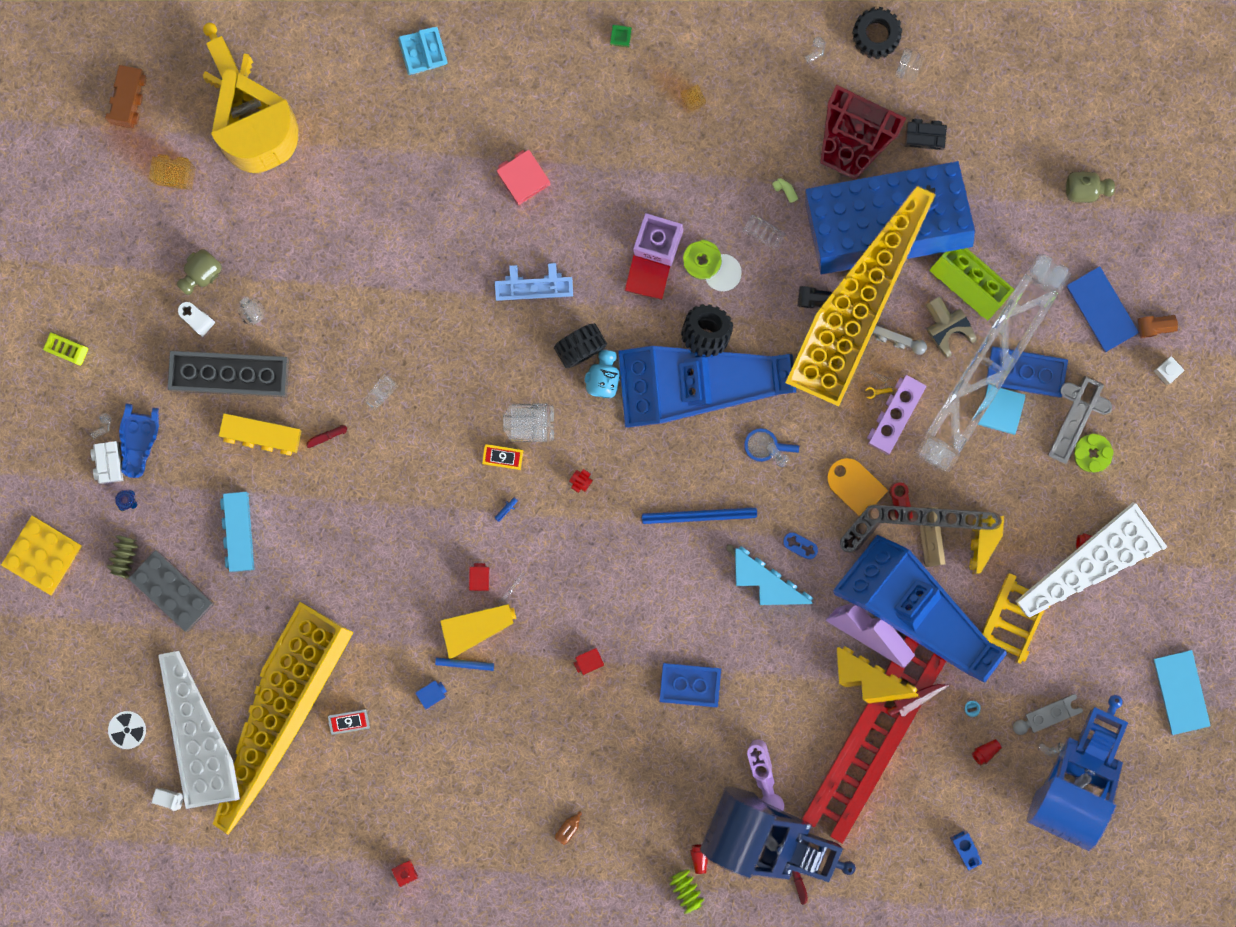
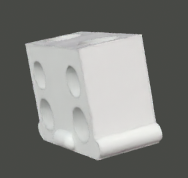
[151,788,184,811]

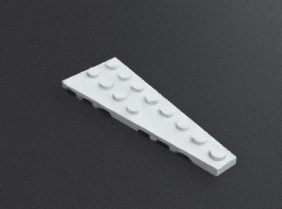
[1016,502,1167,617]

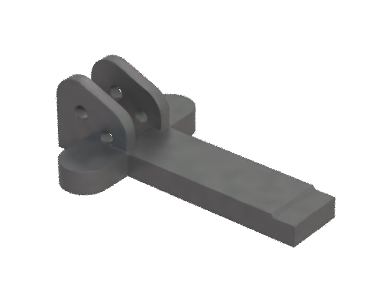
[1048,375,1112,464]

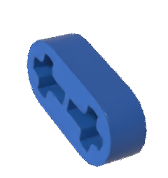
[783,533,818,559]

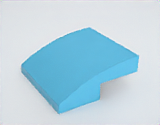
[398,27,448,75]
[977,385,1026,435]

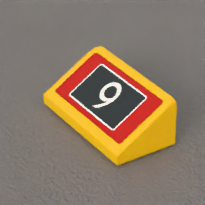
[482,444,524,470]

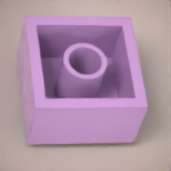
[633,213,683,266]

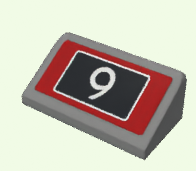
[328,709,370,735]

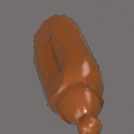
[555,811,582,845]

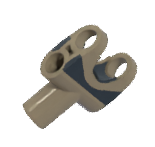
[925,297,976,358]

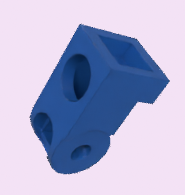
[950,830,982,871]

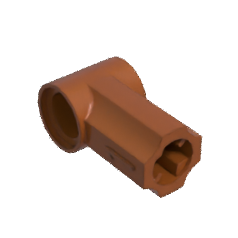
[1137,315,1178,338]

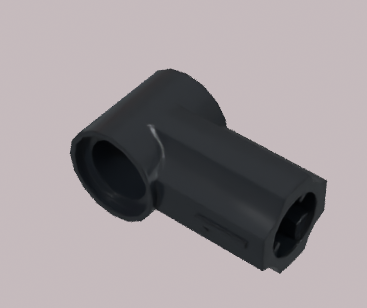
[797,286,833,308]

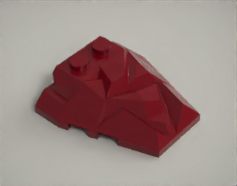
[820,85,906,180]

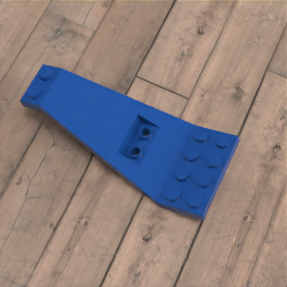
[618,346,796,428]
[833,535,1007,683]

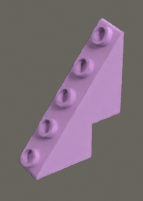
[826,603,915,668]

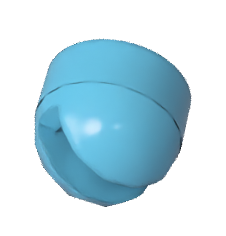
[965,701,981,717]

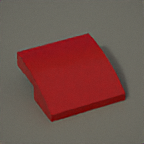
[625,254,670,300]

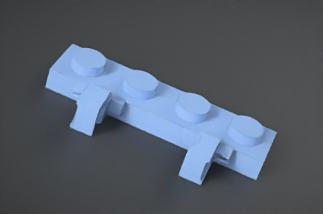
[495,263,573,301]

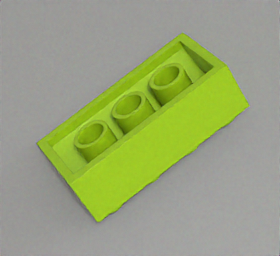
[929,248,1015,321]

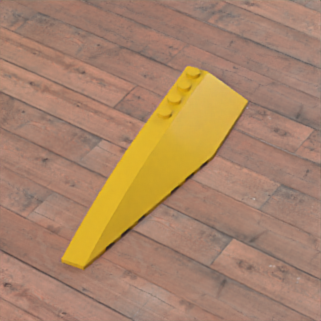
[213,602,354,834]

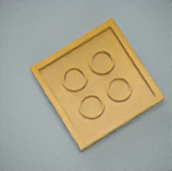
[1,515,82,596]

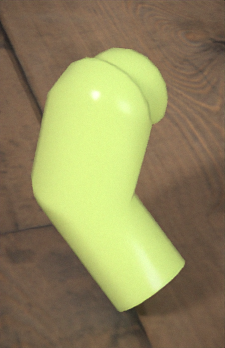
[772,178,798,203]

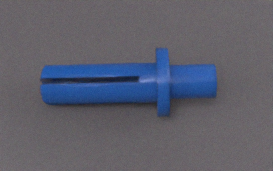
[495,497,518,522]

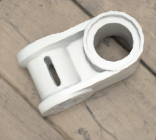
[178,302,215,337]

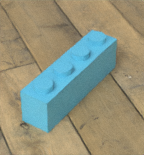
[220,492,255,572]

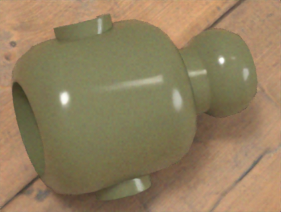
[1066,171,1115,203]
[177,249,222,295]

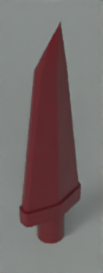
[887,684,950,717]

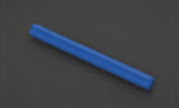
[642,508,757,524]

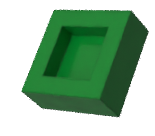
[610,25,632,48]

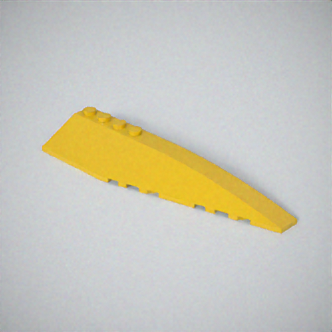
[785,186,935,406]

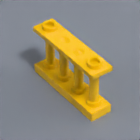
[981,573,1050,664]

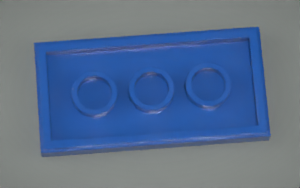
[1066,266,1139,352]
[985,346,1068,398]

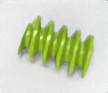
[669,869,704,914]

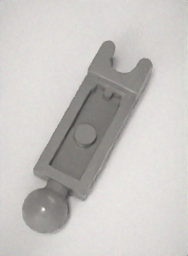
[871,325,927,355]
[1013,694,1083,735]

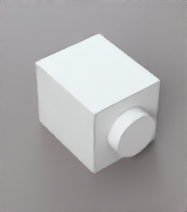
[1154,356,1185,385]

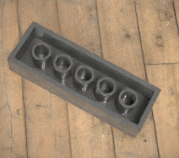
[168,351,289,398]

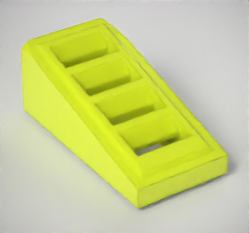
[43,332,88,366]

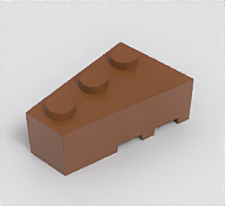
[105,65,147,129]

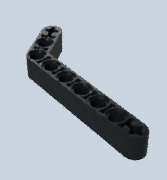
[840,505,1002,552]

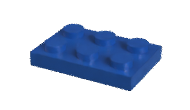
[659,663,721,707]

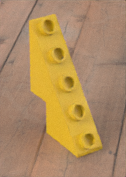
[837,646,919,703]

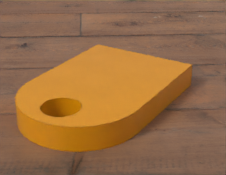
[827,458,888,517]

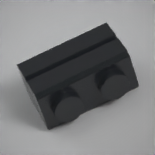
[905,119,947,150]

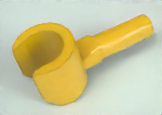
[865,387,892,399]

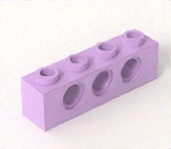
[867,375,926,455]

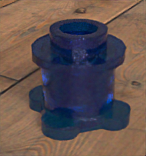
[115,490,137,511]

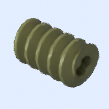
[107,535,139,578]

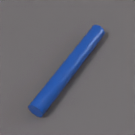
[435,658,494,671]

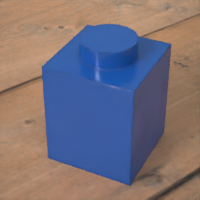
[416,680,447,709]

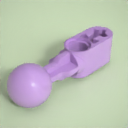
[747,740,784,816]

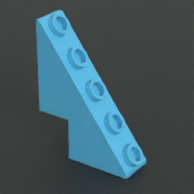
[735,546,813,605]

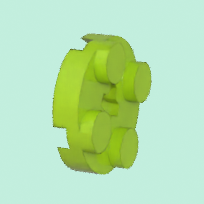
[683,240,722,280]
[1074,434,1114,473]

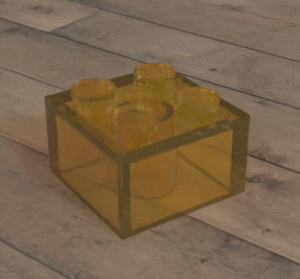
[149,154,196,190]

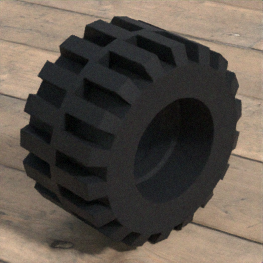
[852,7,902,59]
[681,304,733,357]
[554,323,607,368]

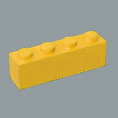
[219,414,301,456]

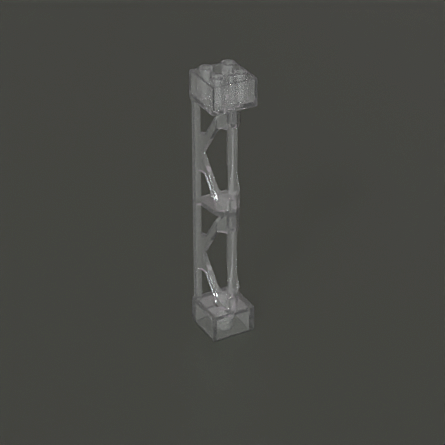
[912,254,1072,475]

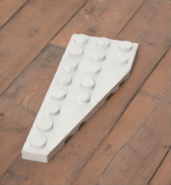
[158,651,240,809]

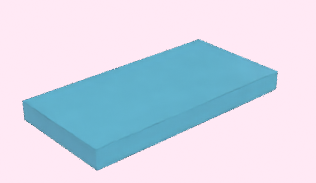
[1153,650,1211,735]

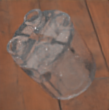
[503,403,554,442]

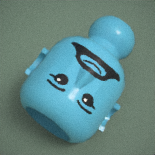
[584,350,620,398]

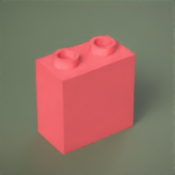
[496,150,550,205]

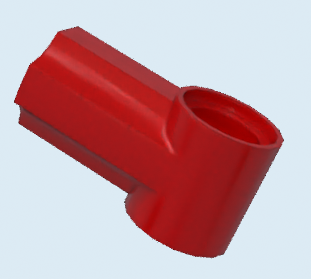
[889,482,913,519]

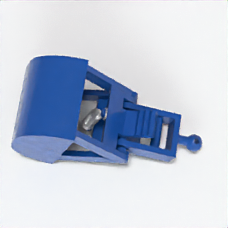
[1026,695,1128,851]

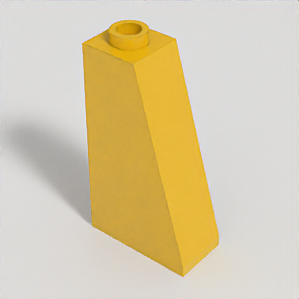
[440,604,516,659]

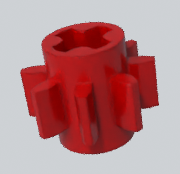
[569,469,593,493]

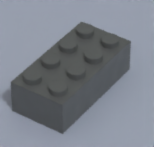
[128,550,215,632]

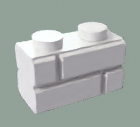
[91,441,124,484]

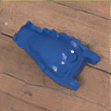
[119,403,159,478]

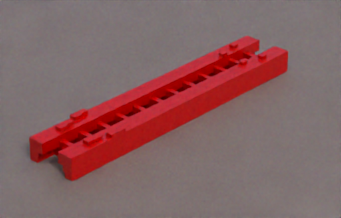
[801,635,947,844]

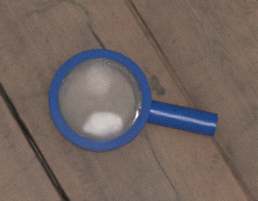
[744,429,799,462]

